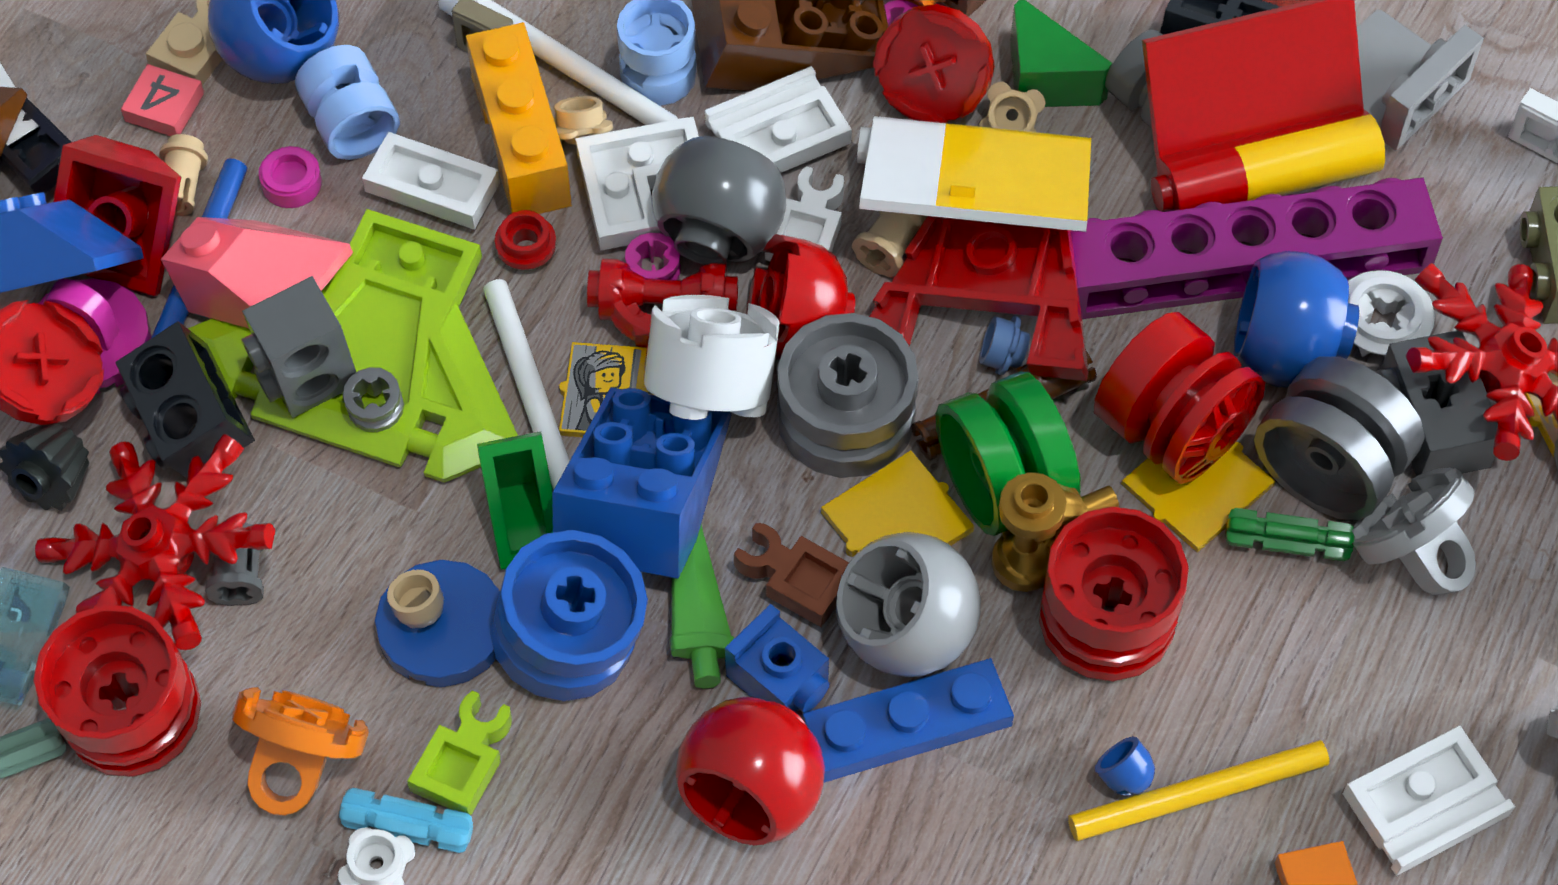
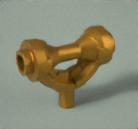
[991,472,1119,592]

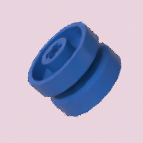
[490,530,648,701]

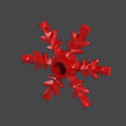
[1405,263,1558,461]
[35,434,276,650]

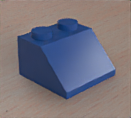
[0,192,144,293]

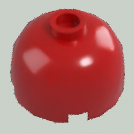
[747,234,855,360]

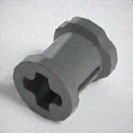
[205,523,264,606]

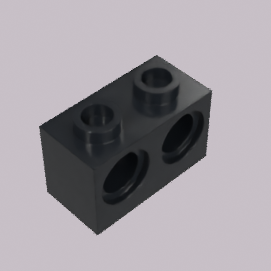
[115,321,255,478]

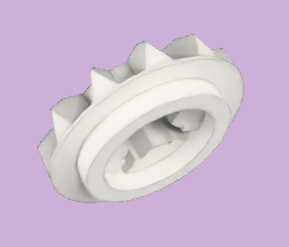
[1348,270,1435,357]

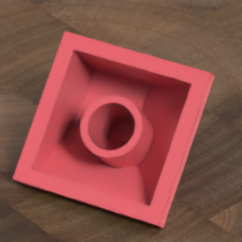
[161,217,353,328]

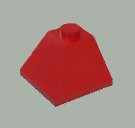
[53,135,181,296]

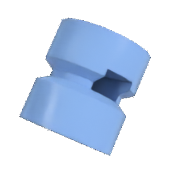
[617,0,697,106]
[294,45,400,160]

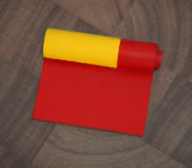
[1142,0,1385,212]

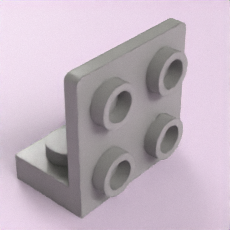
[1357,10,1484,151]

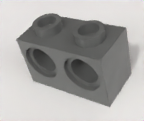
[241,276,356,418]

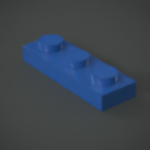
[803,658,1014,783]

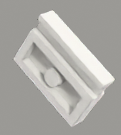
[705,66,852,173]
[1343,726,1515,876]

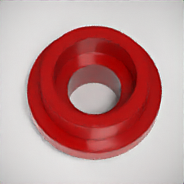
[495,210,556,270]

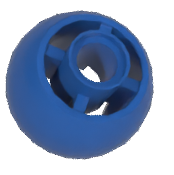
[208,0,339,84]
[1233,250,1359,388]

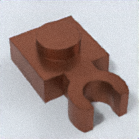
[734,523,849,628]

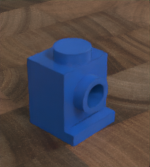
[725,604,830,713]

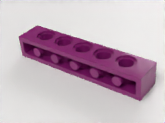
[1071,177,1443,319]

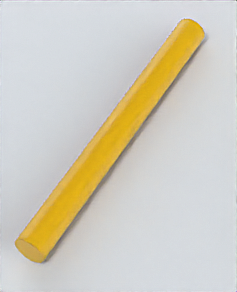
[1068,740,1330,841]

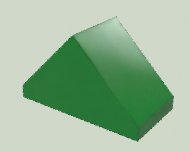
[1010,0,1112,107]
[477,431,553,570]

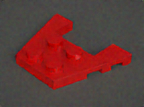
[869,216,1089,381]

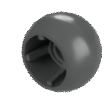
[652,136,786,265]

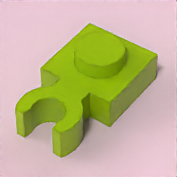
[407,690,512,815]

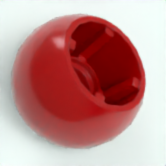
[676,697,825,845]

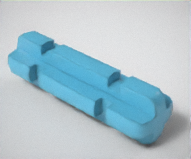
[339,788,473,853]

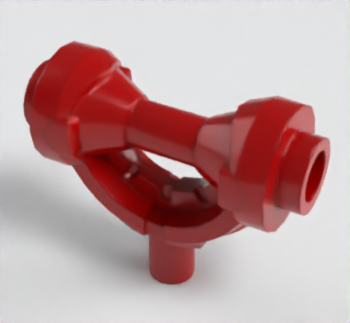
[587,258,738,367]

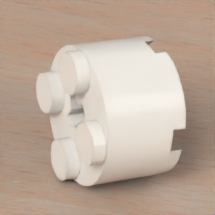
[644,295,780,420]

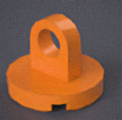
[232,687,369,815]

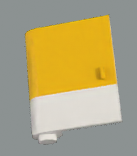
[857,116,1091,232]

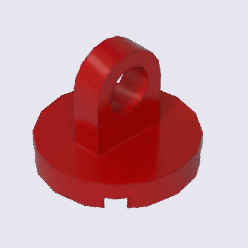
[873,4,995,123]
[0,300,105,425]

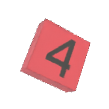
[121,64,204,136]

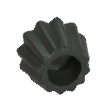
[0,423,89,511]

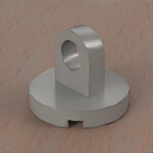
[1352,467,1476,595]

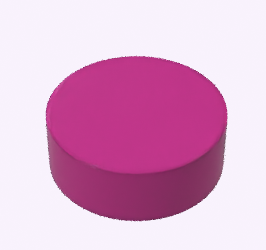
[259,146,322,208]

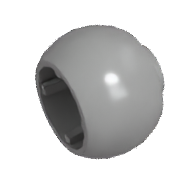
[836,532,981,677]

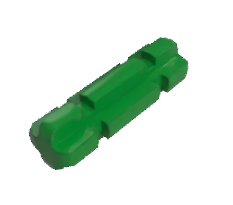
[1225,508,1355,561]

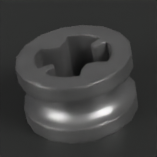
[343,367,404,432]

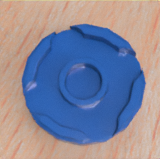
[375,560,500,687]

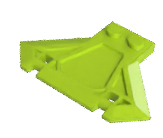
[188,209,518,483]

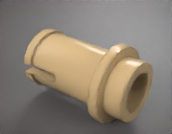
[159,134,208,216]

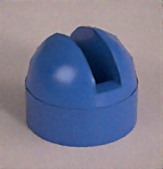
[1095,737,1155,796]

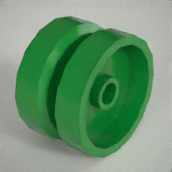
[935,372,1081,536]

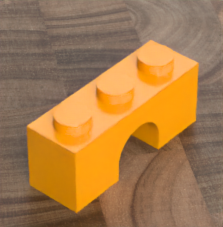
[466,22,572,214]

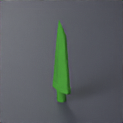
[669,525,734,689]

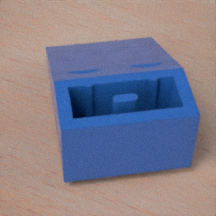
[552,387,732,579]

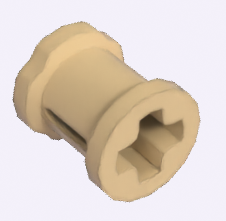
[852,211,927,277]

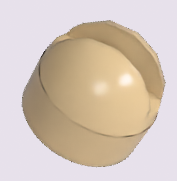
[387,570,444,628]

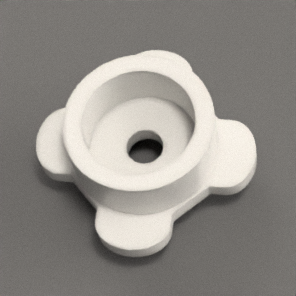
[338,828,415,885]

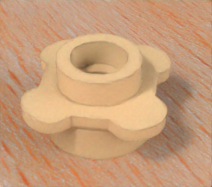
[979,82,1045,132]
[553,96,613,145]

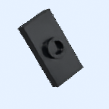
[0,98,71,194]

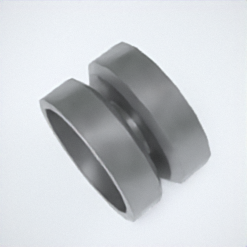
[777,313,919,478]
[1254,357,1425,520]

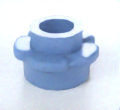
[979,316,1030,375]

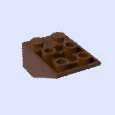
[691,0,889,91]

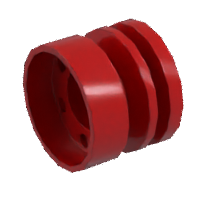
[1093,312,1266,484]
[1039,506,1189,681]
[34,605,201,777]

